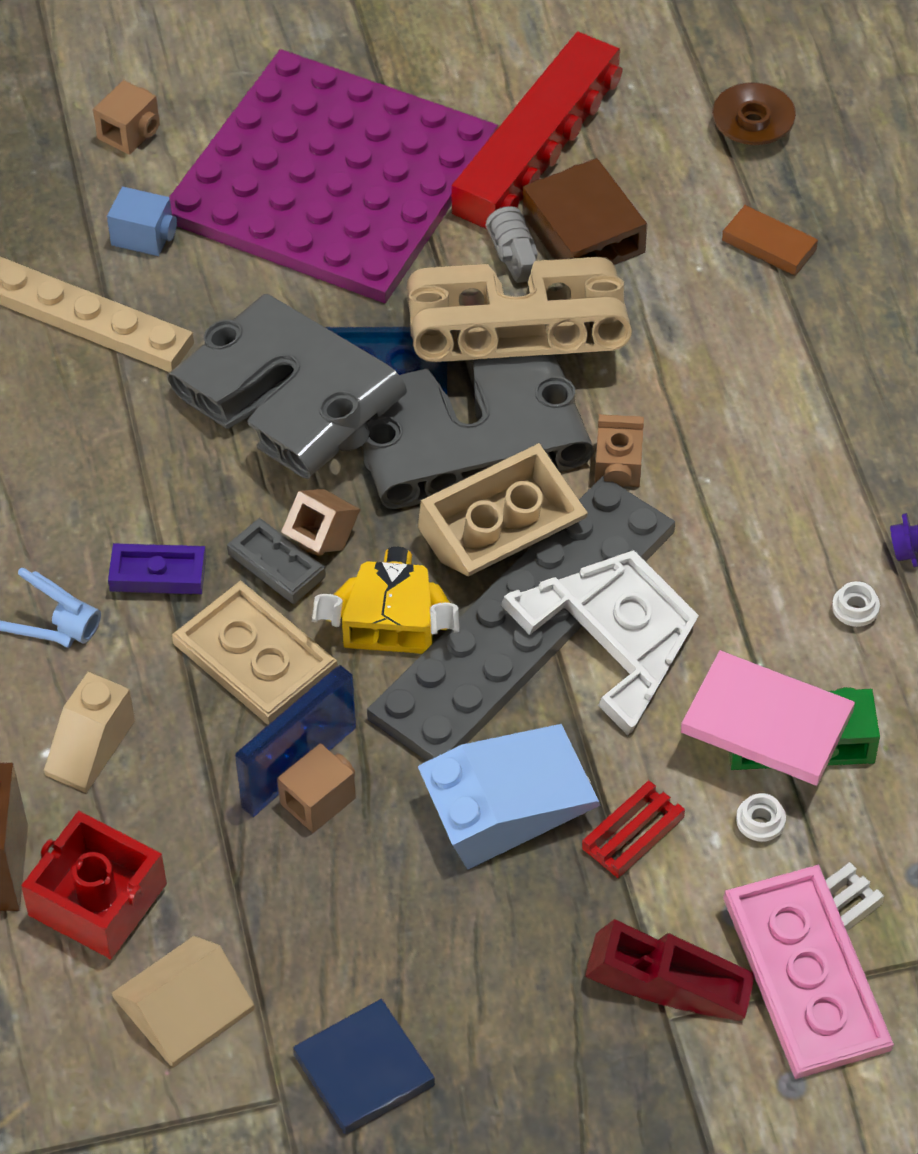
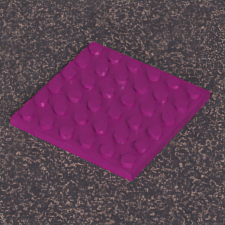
[169,49,498,304]

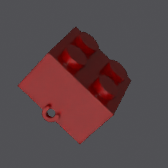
[21,810,167,960]

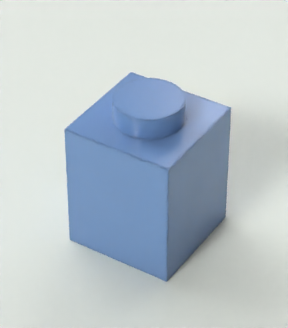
[107,186,177,256]

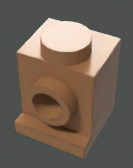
[595,414,644,487]

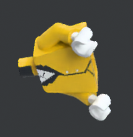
[312,546,460,654]

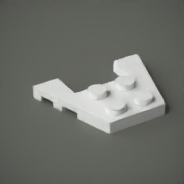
[501,550,699,736]

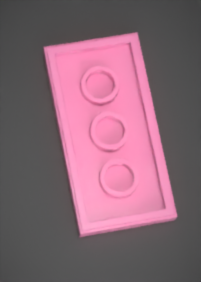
[723,865,894,1080]

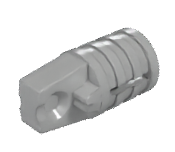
[486,207,538,282]

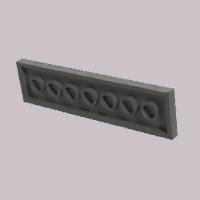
[367,476,675,761]

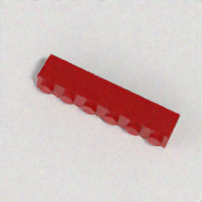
[451,31,622,229]

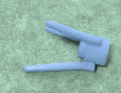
[0,568,101,648]

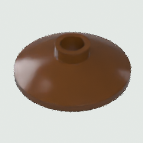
[713,82,796,145]

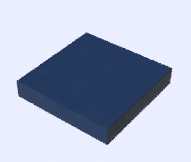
[293,998,435,1135]

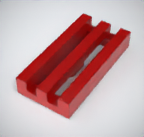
[582,780,685,878]

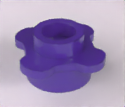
[890,513,918,568]

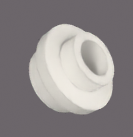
[832,581,880,627]
[736,793,786,841]

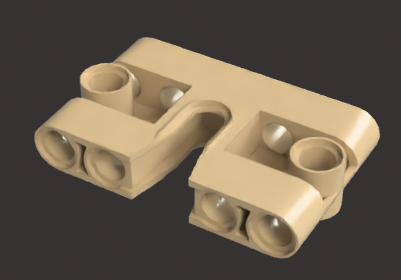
[407,257,632,362]

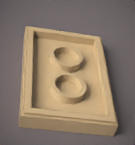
[172,580,338,726]

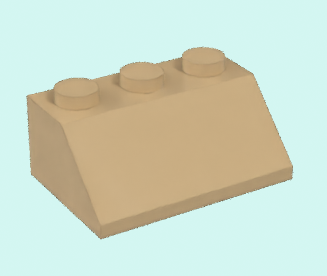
[418,443,588,576]

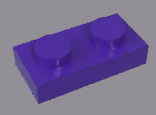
[108,543,206,594]

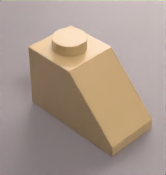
[44,672,135,793]

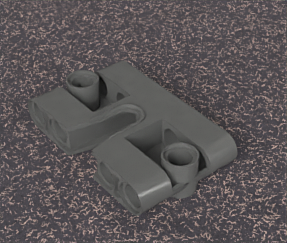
[167,294,407,479]
[362,354,594,509]

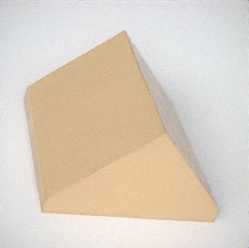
[112,936,255,1068]

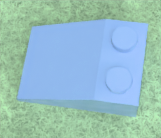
[418,724,601,870]

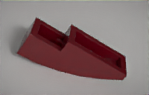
[585,919,754,1021]

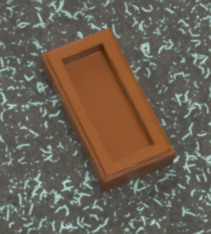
[722,205,818,276]

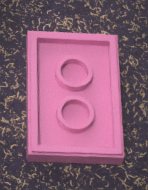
[681,650,855,786]

